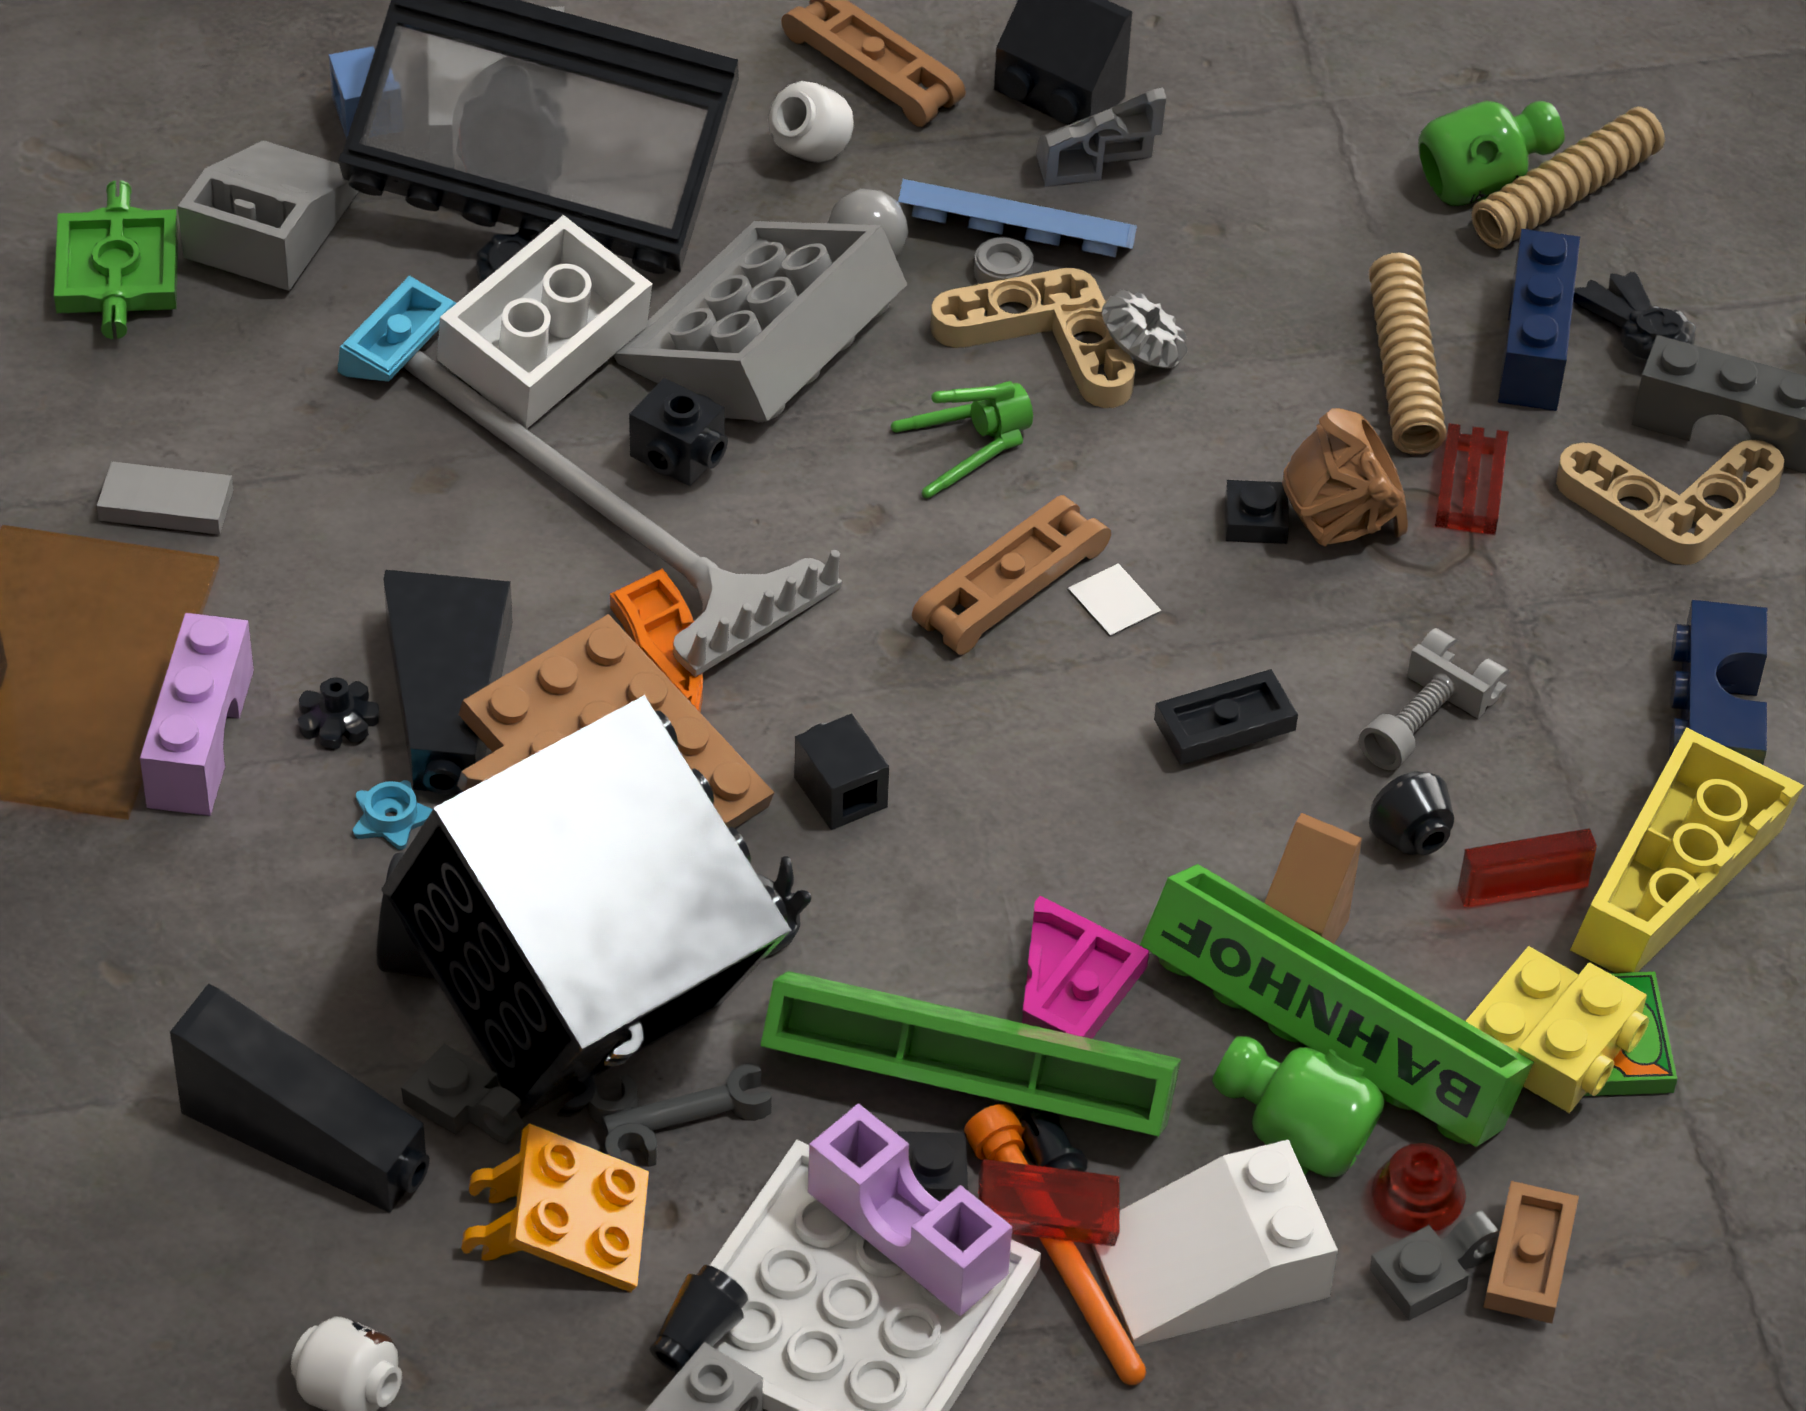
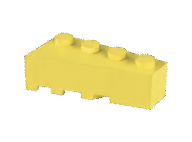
[1570,727,1804,973]

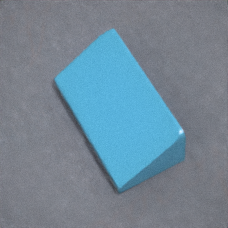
[338,276,456,382]

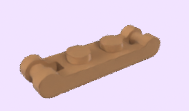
[781,0,966,127]
[912,495,1111,655]

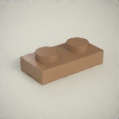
[1483,1181,1579,1323]

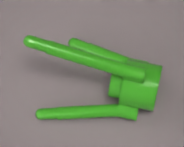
[891,381,1033,499]

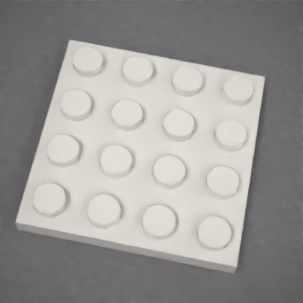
[710,1139,1041,1411]

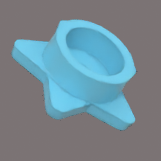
[353,780,433,850]

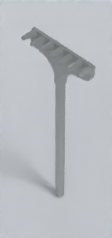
[403,350,842,677]

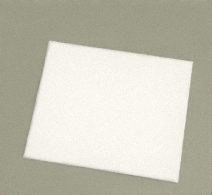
[1068,563,1161,636]

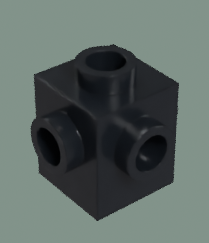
[629,378,728,486]

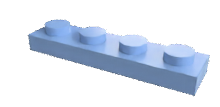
[898,179,1137,257]

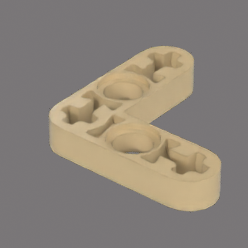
[930,268,1135,408]
[1556,440,1784,565]

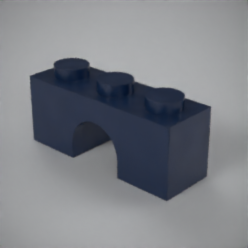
[1498,229,1580,411]
[1669,600,1767,765]

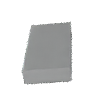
[97,461,233,535]

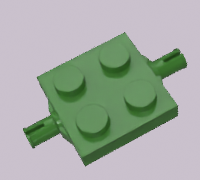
[54,180,178,339]

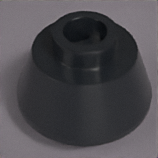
[1369,771,1454,855]

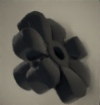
[298,677,380,749]

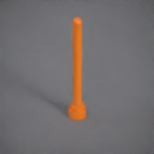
[964,1104,1146,1386]

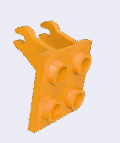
[461,1123,649,1292]

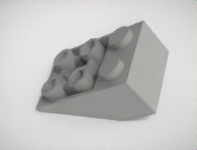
[178,140,359,291]

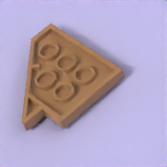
[457,614,774,828]

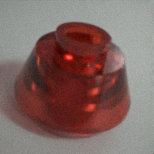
[1372,1143,1466,1232]

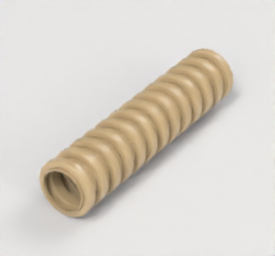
[1471,107,1665,249]
[1369,253,1447,454]

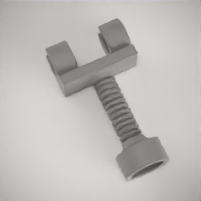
[1359,628,1510,770]

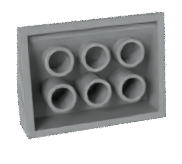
[614,221,907,422]

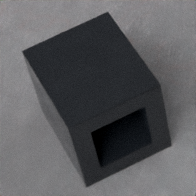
[794,713,889,830]

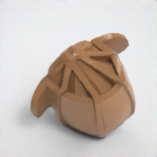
[1282,408,1408,546]

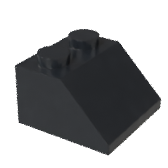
[994,0,1133,125]

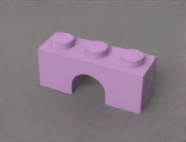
[140,613,254,816]
[808,1103,1012,1316]

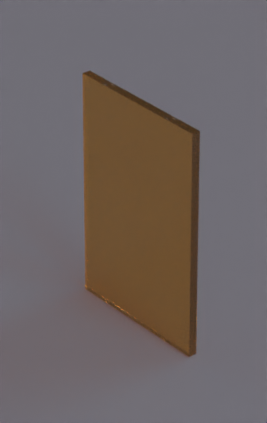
[0,525,220,820]

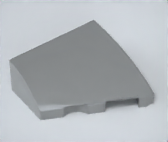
[1036,88,1167,187]

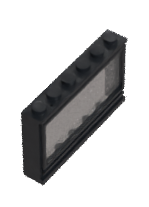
[338,0,739,274]

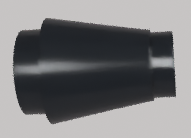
[650,1265,748,1373]

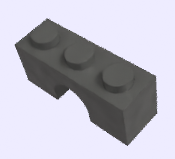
[1632,335,1806,474]

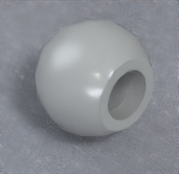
[828,189,908,257]

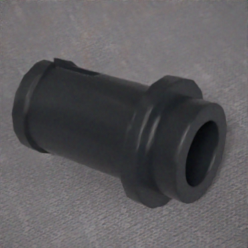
[1019,1109,1088,1196]

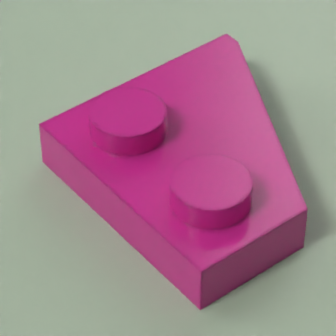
[1022,896,1149,1039]

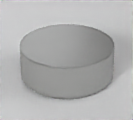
[974,237,1033,284]

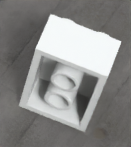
[437,215,652,429]

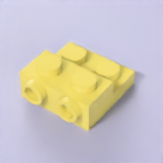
[1466,946,1649,1113]

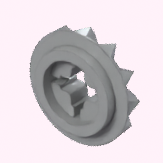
[1102,290,1188,368]

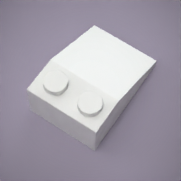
[1087,1139,1338,1347]

